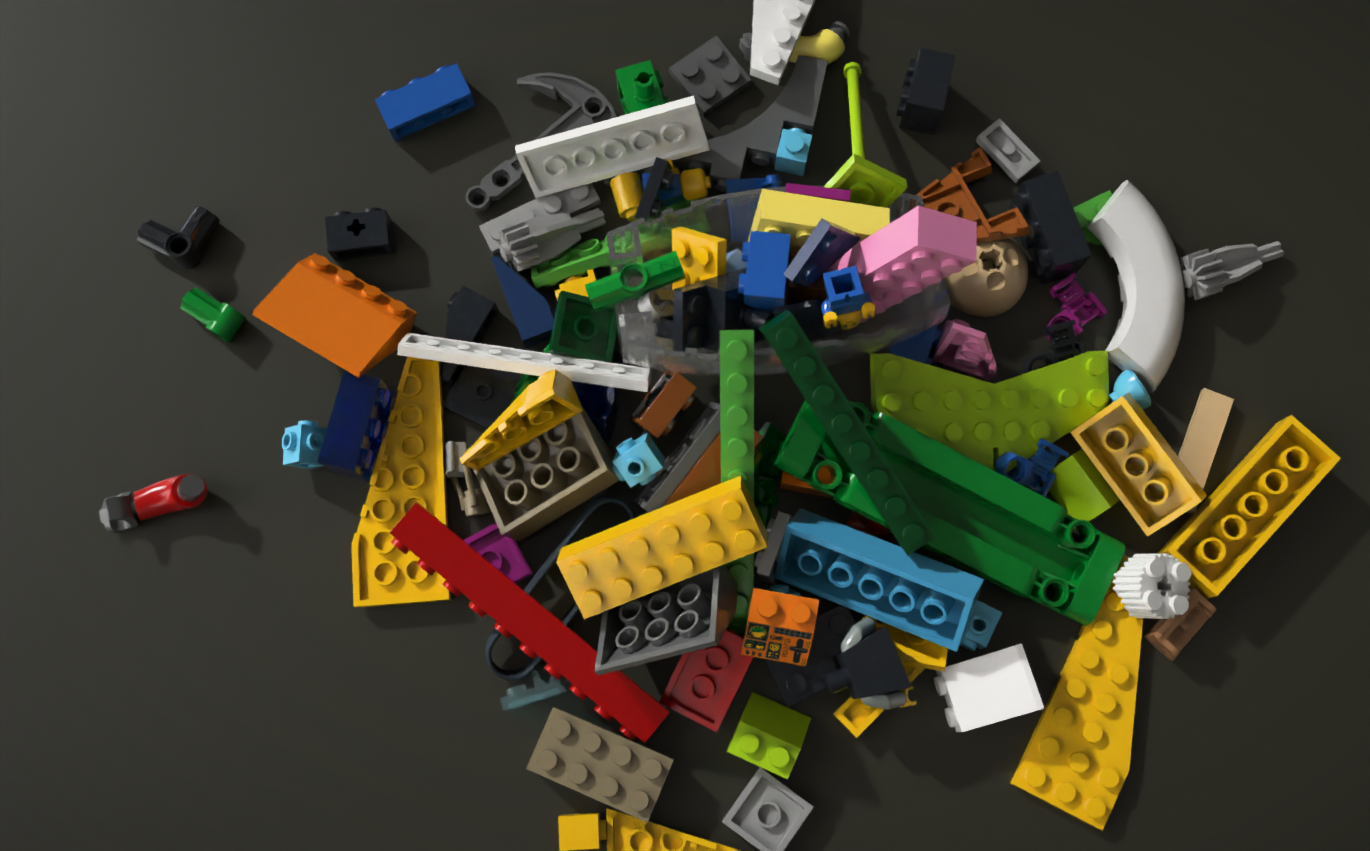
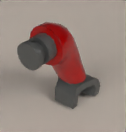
[99,474,207,533]

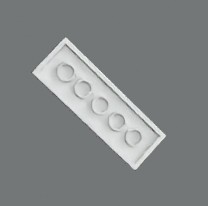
[515,96,710,198]

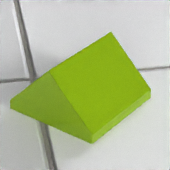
[1041,449,1120,530]

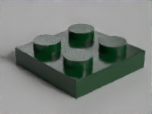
[548,291,621,363]

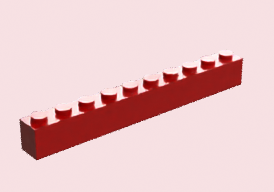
[390,501,670,743]

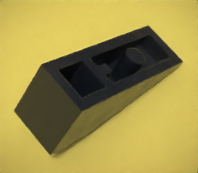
[443,286,499,388]

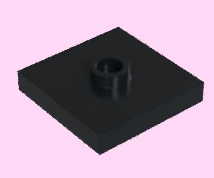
[442,365,522,429]

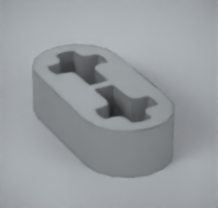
[638,289,674,323]

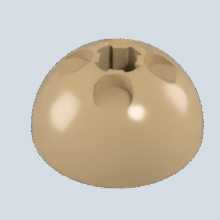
[939,238,1029,317]

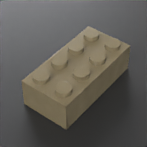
[526,707,674,823]

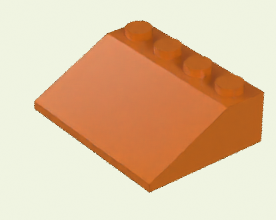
[252,253,417,378]

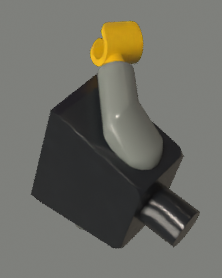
[825,615,917,710]

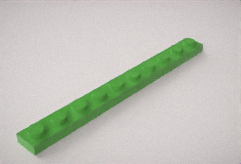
[720,330,754,635]

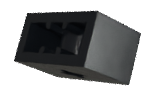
[325,208,395,261]

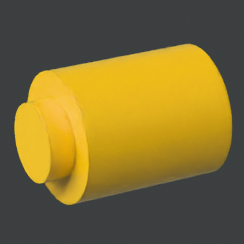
[610,172,644,221]

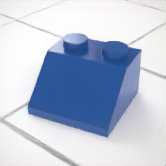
[738,231,791,313]

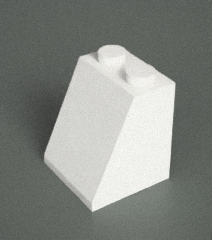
[934,644,1044,732]

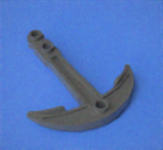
[465,72,616,212]

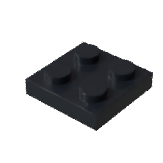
[635,157,675,226]

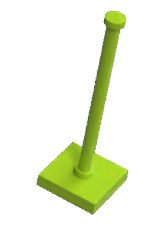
[824,62,907,208]

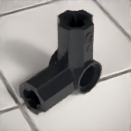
[137,206,220,269]

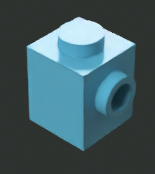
[774,128,812,176]
[960,600,1002,651]

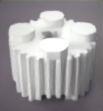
[1113,553,1191,619]

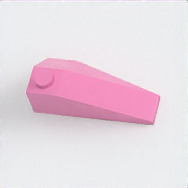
[932,319,997,381]

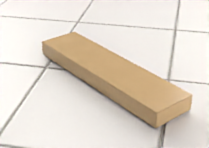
[1178,388,1234,515]

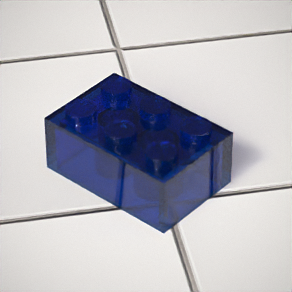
[317,370,396,481]

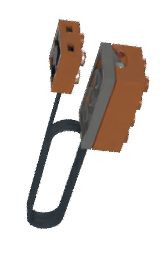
[485,370,763,681]

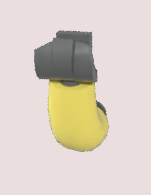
[739,21,850,65]

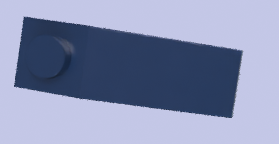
[491,256,556,348]

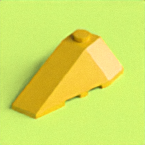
[460,370,583,471]

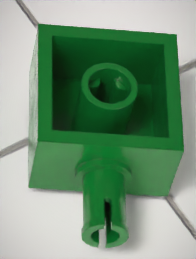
[615,60,670,115]

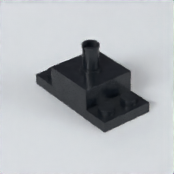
[673,267,775,355]

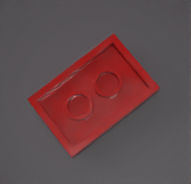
[659,627,754,732]

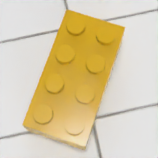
[1070,392,1207,537]

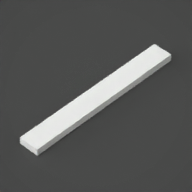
[397,333,653,392]

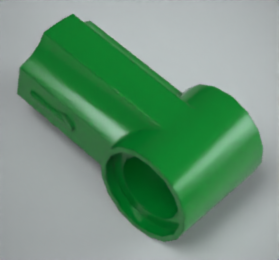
[180,287,247,343]

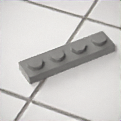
[479,183,601,256]

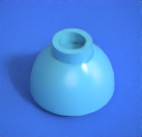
[1109,369,1152,409]

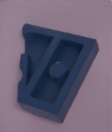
[783,218,861,287]

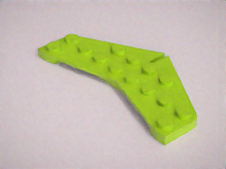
[870,351,1109,473]

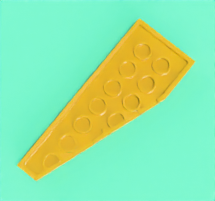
[352,357,451,608]
[1010,555,1143,831]

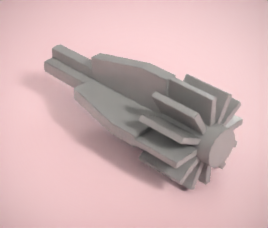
[499,208,606,273]
[1180,241,1284,300]

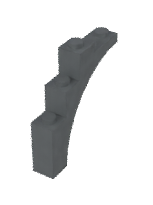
[672,55,828,193]

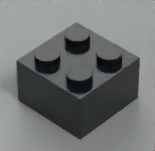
[896,47,956,135]

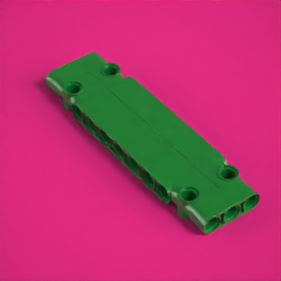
[774,399,1125,626]

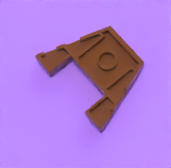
[908,148,1030,243]

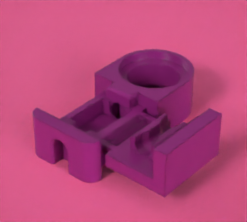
[1046,273,1107,342]

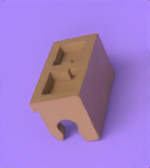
[1144,588,1217,661]

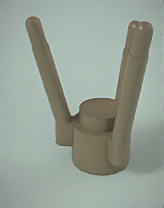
[450,465,491,517]

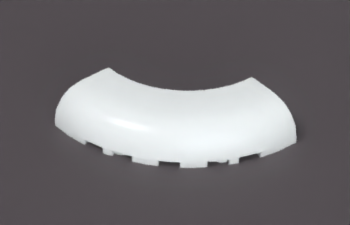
[1087,180,1185,394]

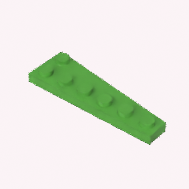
[531,199,710,288]

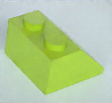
[726,691,811,780]

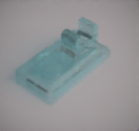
[500,670,569,711]

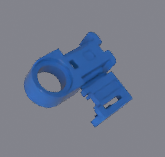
[995,438,1070,497]

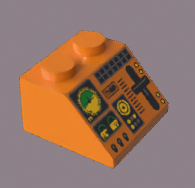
[741,588,819,666]

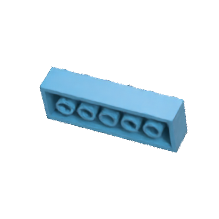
[774,508,984,652]

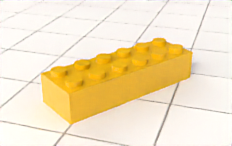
[1158,415,1341,599]
[556,475,768,619]

